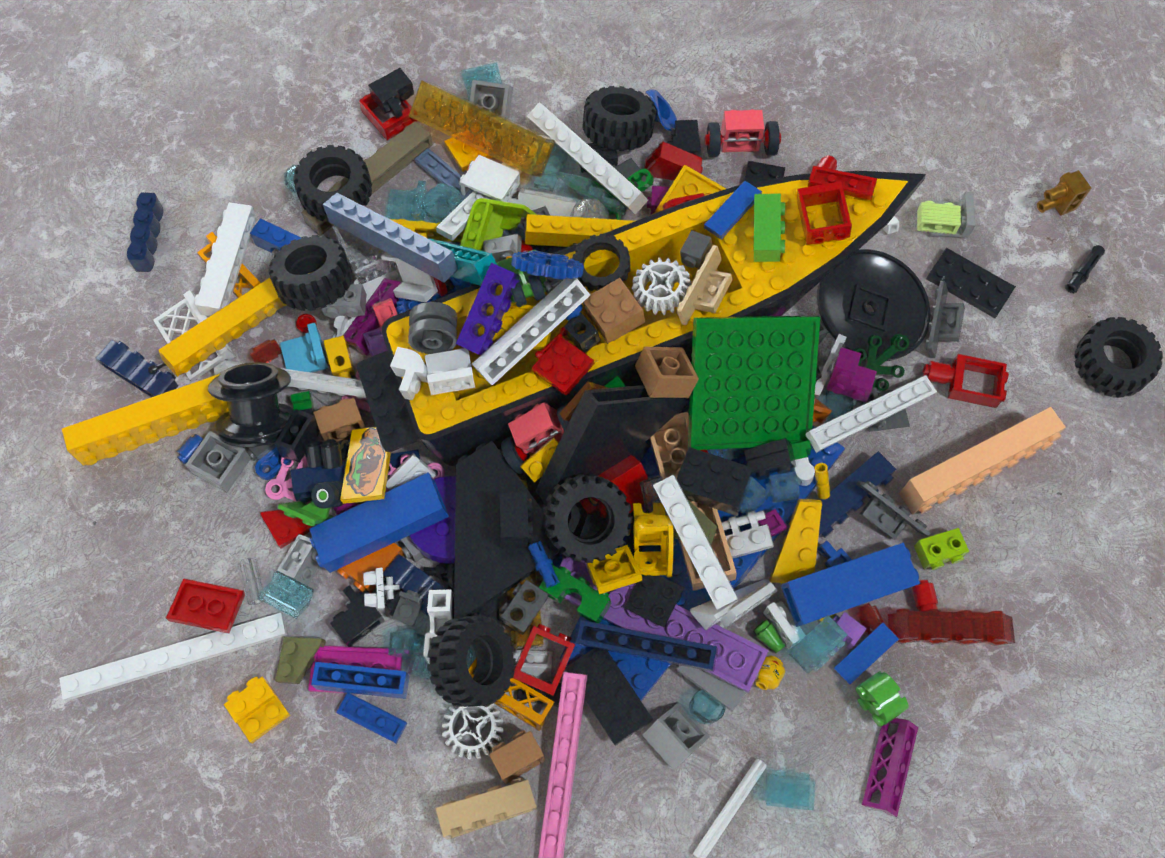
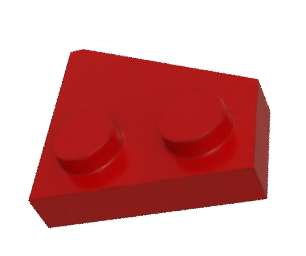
[260,510,317,549]

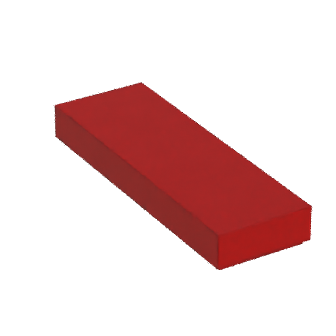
[808,166,877,200]

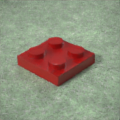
[532,336,595,396]

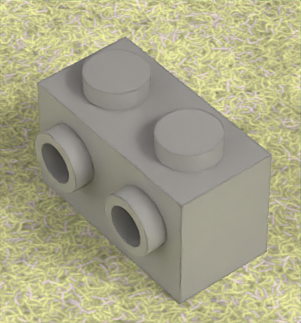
[321,284,367,318]

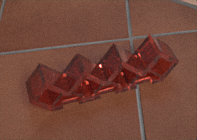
[888,609,1015,646]

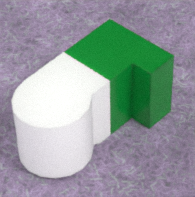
[792,440,815,486]

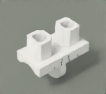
[363,568,400,610]

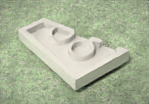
[815,334,847,399]

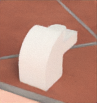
[390,347,428,400]

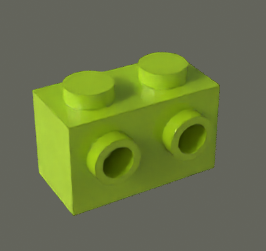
[914,528,970,570]

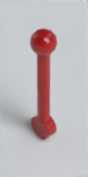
[535,327,567,359]

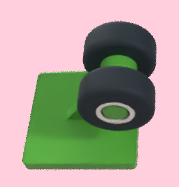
[497,250,546,307]
[278,481,343,526]

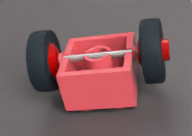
[704,109,781,157]
[501,403,569,474]

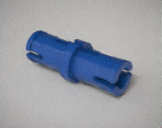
[528,541,560,588]

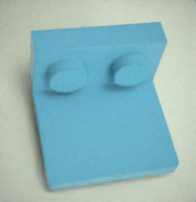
[280,323,329,373]

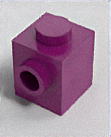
[647,186,670,215]

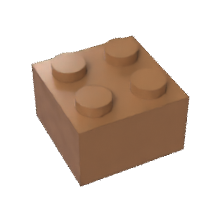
[583,278,645,344]
[635,347,699,398]
[314,398,366,441]
[489,730,545,785]

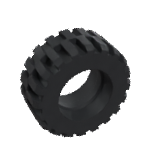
[582,86,656,151]
[293,145,372,222]
[269,235,353,311]
[1074,317,1163,398]
[543,473,633,563]
[427,615,516,707]

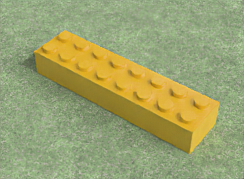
[62,374,229,466]

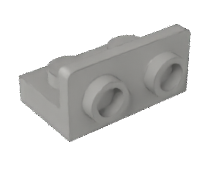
[483,234,522,263]
[276,534,319,587]

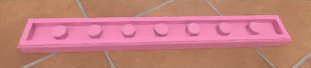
[538,672,587,858]

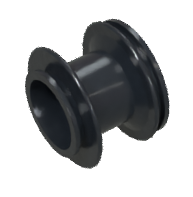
[208,362,294,447]

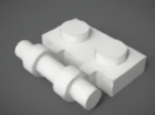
[721,510,774,559]

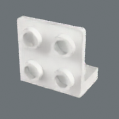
[425,348,475,395]

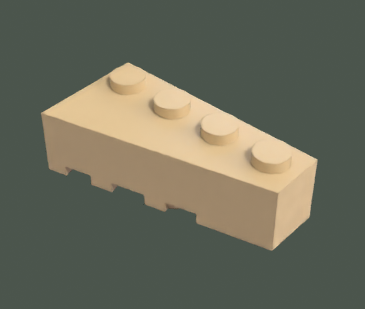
[435,778,537,840]

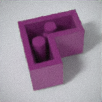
[826,347,877,402]

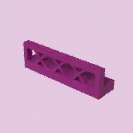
[344,278,401,356]
[862,718,919,817]

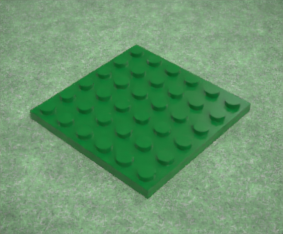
[687,316,820,450]

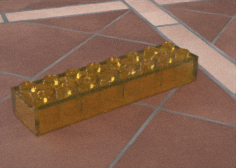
[409,80,555,177]

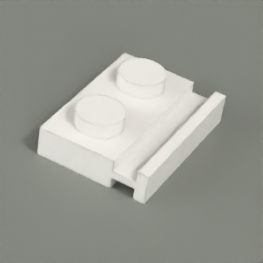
[386,453,436,490]

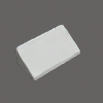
[513,650,553,679]

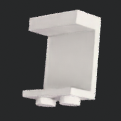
[459,155,520,202]
[381,252,438,302]

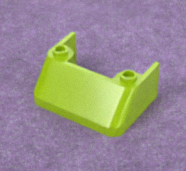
[460,198,537,251]

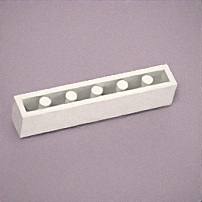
[195,202,256,316]
[472,278,590,385]
[653,475,738,609]

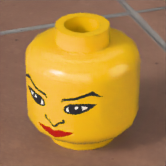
[755,655,785,690]

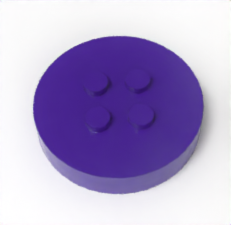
[409,476,456,563]

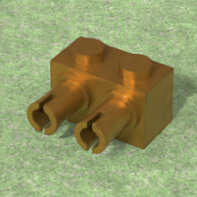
[1037,170,1092,216]

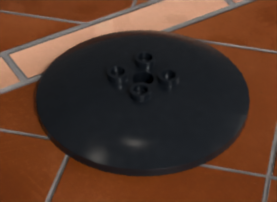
[817,249,931,361]

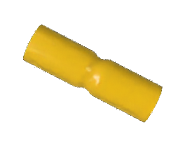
[814,463,830,499]

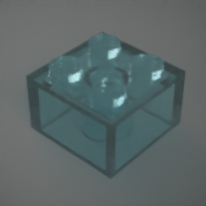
[789,615,848,674]

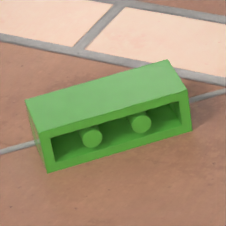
[754,194,785,262]

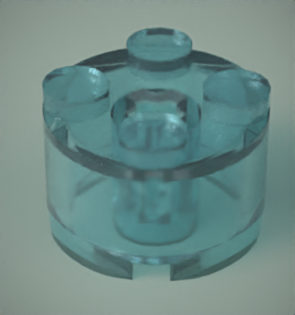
[423,183,463,223]

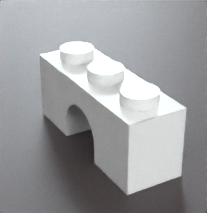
[424,590,454,663]

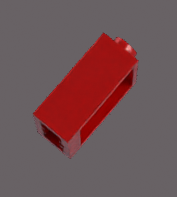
[359,94,417,141]
[797,181,852,245]
[948,354,1009,408]
[513,623,575,695]

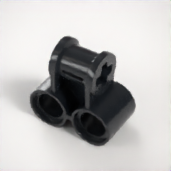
[304,439,350,469]

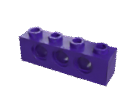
[456,263,520,355]

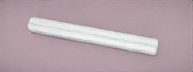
[693,759,767,858]

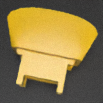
[633,503,673,577]

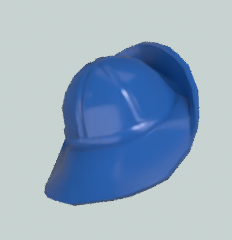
[645,89,677,131]

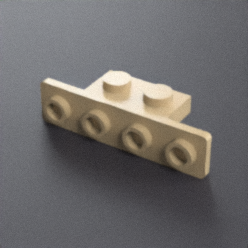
[677,245,733,325]

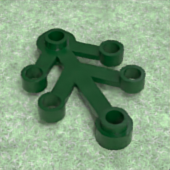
[853,334,909,391]

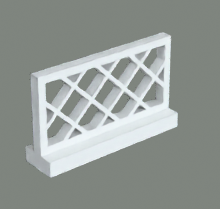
[153,290,236,382]

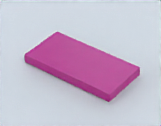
[308,646,403,693]

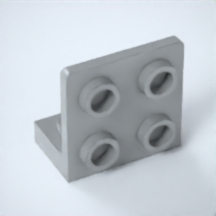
[930,192,976,238]

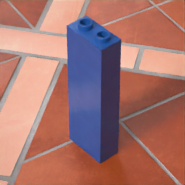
[310,472,449,573]
[780,542,920,627]

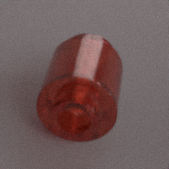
[250,339,282,363]
[856,603,885,635]

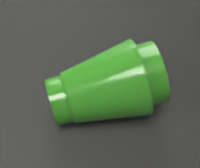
[753,619,785,653]

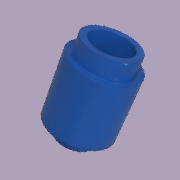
[176,434,203,464]

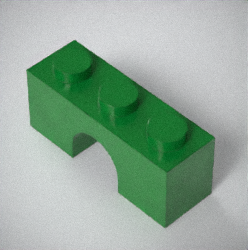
[539,565,612,624]

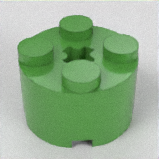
[856,671,909,727]

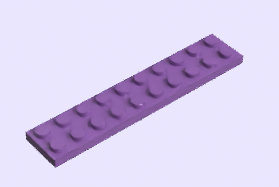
[560,556,769,693]

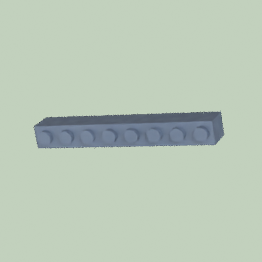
[323,193,458,282]

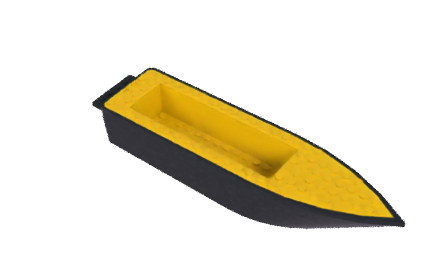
[357,171,926,466]

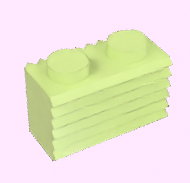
[917,201,961,235]

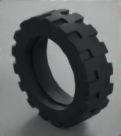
[572,234,631,292]

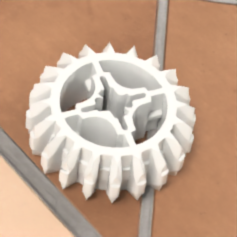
[632,257,691,315]
[442,704,504,760]

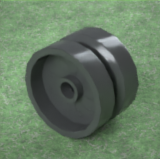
[408,302,457,354]

